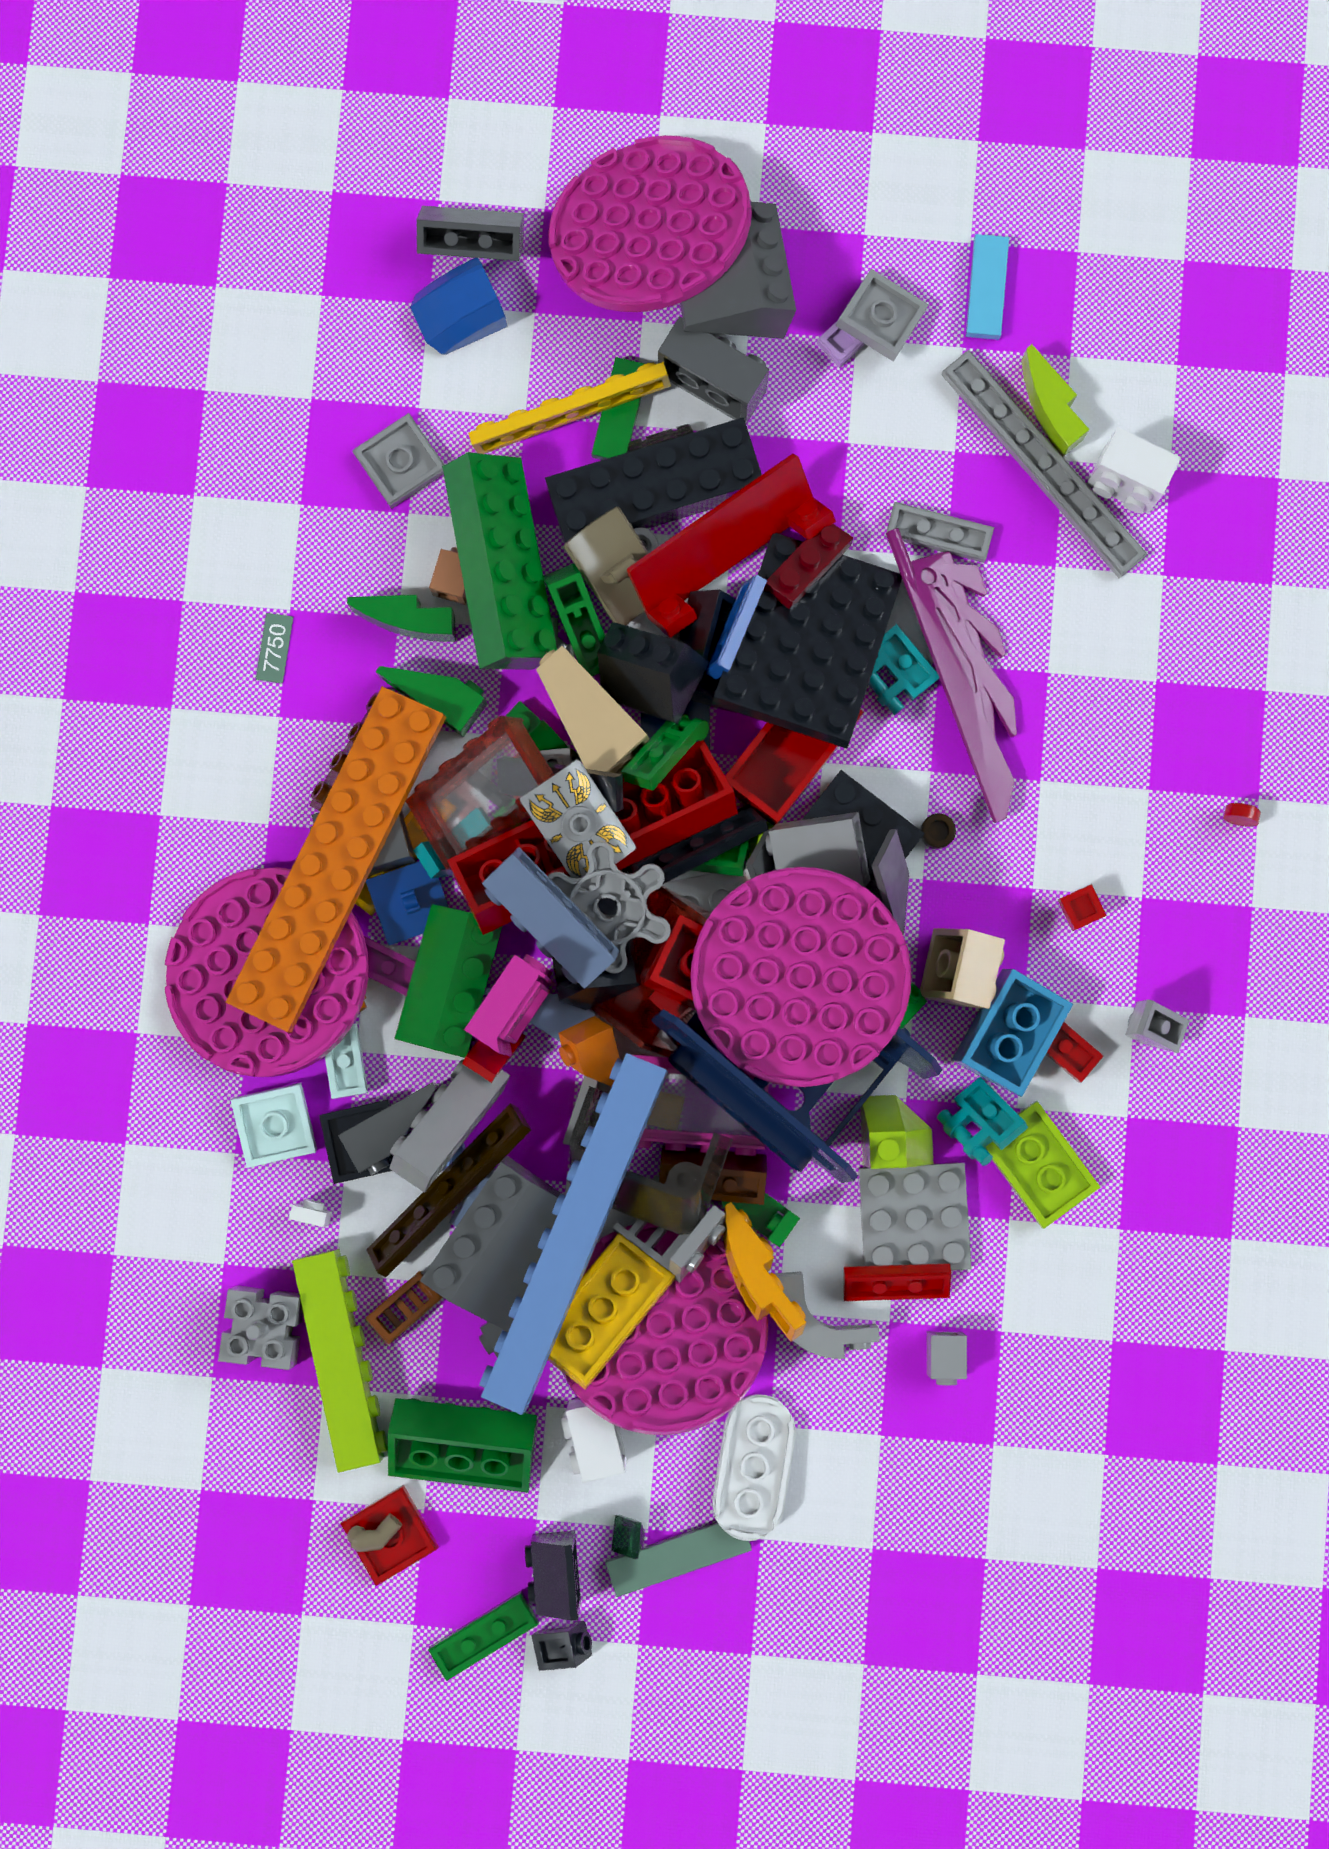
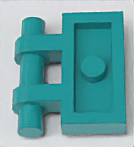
[868,624,940,716]
[937,1077,1028,1166]

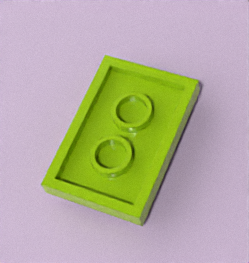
[986,1101,1101,1229]

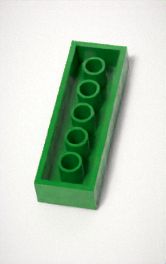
[442,452,557,670]

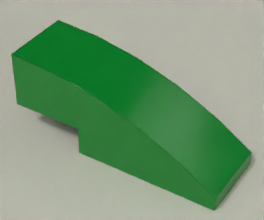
[347,595,456,642]

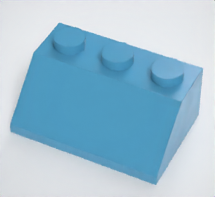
[952,969,1073,1097]

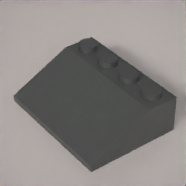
[680,201,796,339]
[420,1156,562,1332]

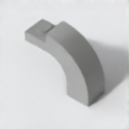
[774,1272,880,1359]

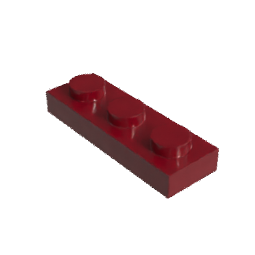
[763,524,853,609]

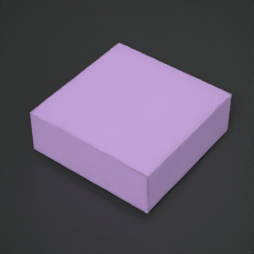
[816,322,864,368]

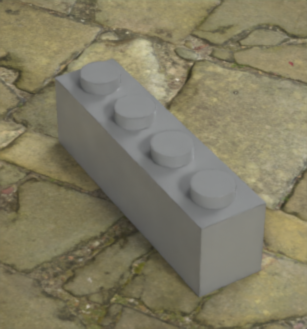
[389,1059,510,1193]

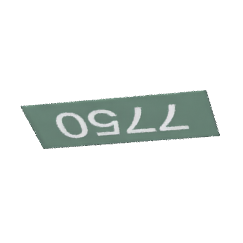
[256,613,293,684]

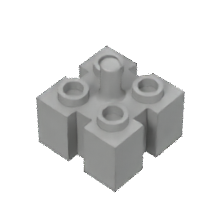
[218,1286,304,1370]

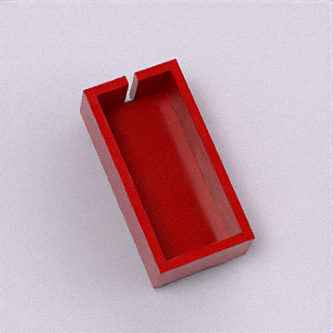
[725,709,864,825]

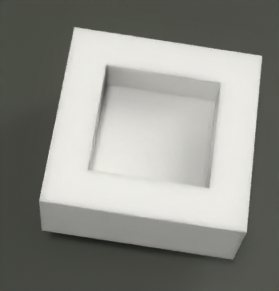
[289,1199,332,1227]

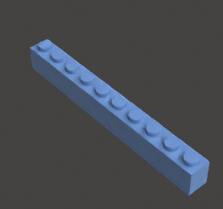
[479,1053,668,1415]

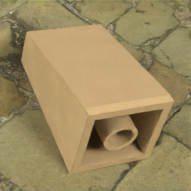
[536,646,649,774]

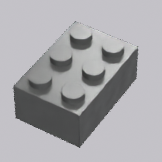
[658,316,769,424]

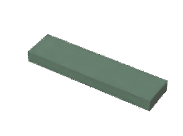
[605,1522,752,1597]

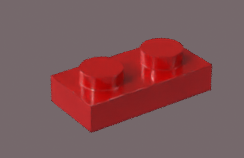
[1046,1022,1104,1083]

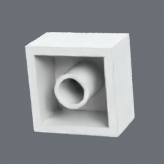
[1087,427,1181,514]
[561,1398,627,1483]

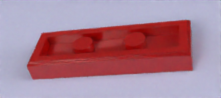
[843,1264,952,1301]

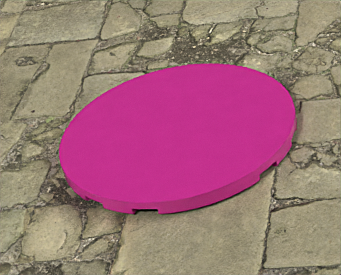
[548,135,752,312]
[165,867,369,1077]
[691,867,912,1087]
[561,1222,768,1435]

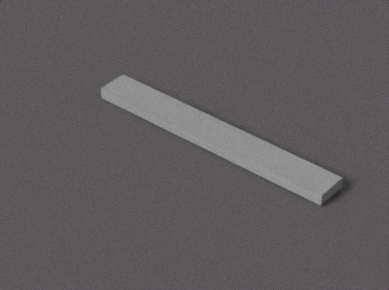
[941,350,1148,579]

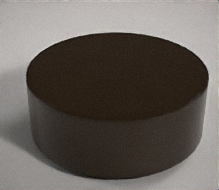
[920,813,956,849]

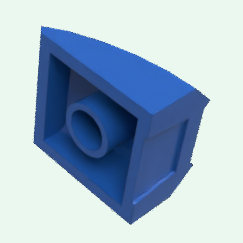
[410,258,508,355]

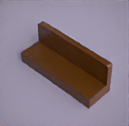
[658,1145,767,1205]

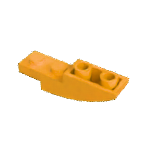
[723,1202,807,1342]

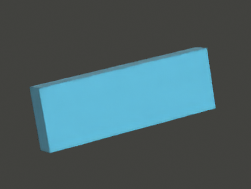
[965,234,1009,340]

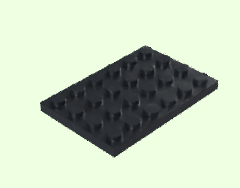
[712,533,902,749]

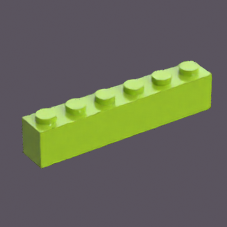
[292,1249,388,1473]

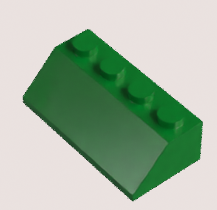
[394,904,502,1058]
[388,1398,537,1493]

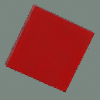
[340,1485,439,1586]

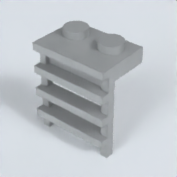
[613,1175,726,1283]

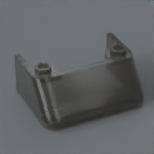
[569,1086,733,1235]

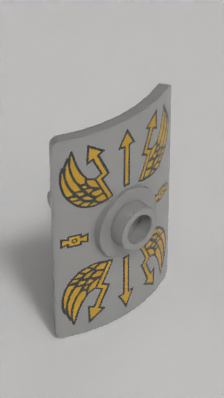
[520,760,636,878]

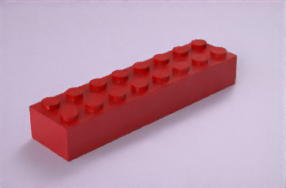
[447,740,738,935]

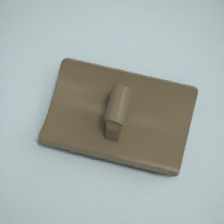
[564,507,649,625]

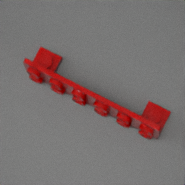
[627,454,836,638]

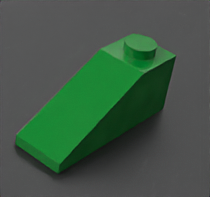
[543,563,605,676]
[375,666,488,737]

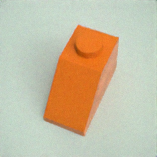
[558,1016,620,1087]

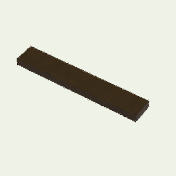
[366,1103,532,1277]

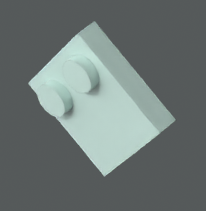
[230,1083,317,1168]

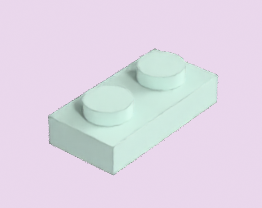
[325,1024,368,1099]

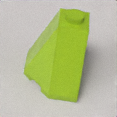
[860,1095,933,1169]

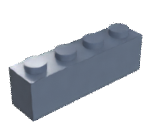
[482,847,620,989]

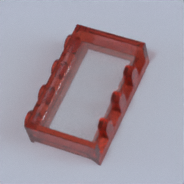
[405,716,554,870]

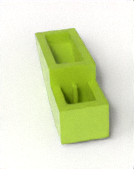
[1021,344,1090,457]

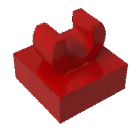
[1058,884,1107,931]

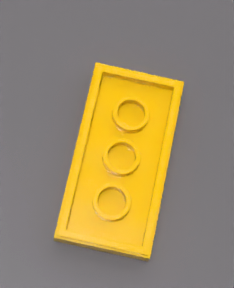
[548,1233,675,1390]

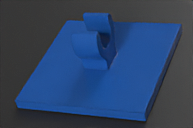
[366,861,449,946]

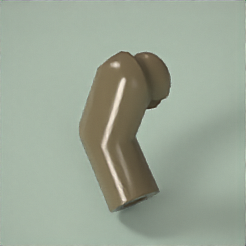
[347,1514,402,1552]

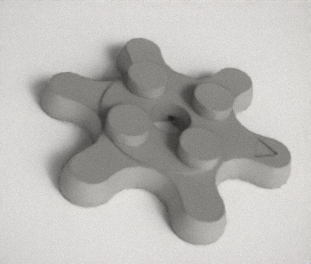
[548,841,671,973]

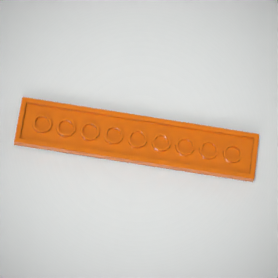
[225,686,446,1033]

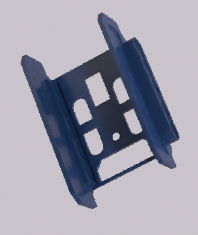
[651,1009,942,1183]

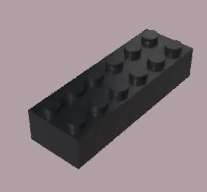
[545,417,762,544]

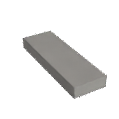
[885,502,994,563]

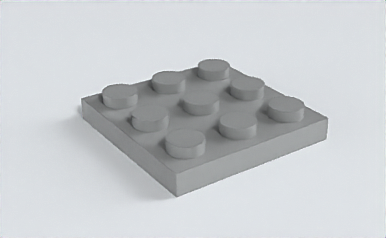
[858,1163,972,1271]

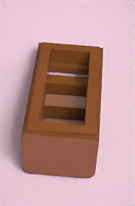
[365,1271,443,1347]

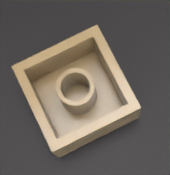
[920,928,1005,1009]

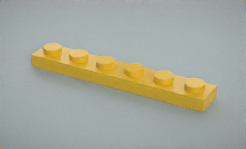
[468,362,671,454]

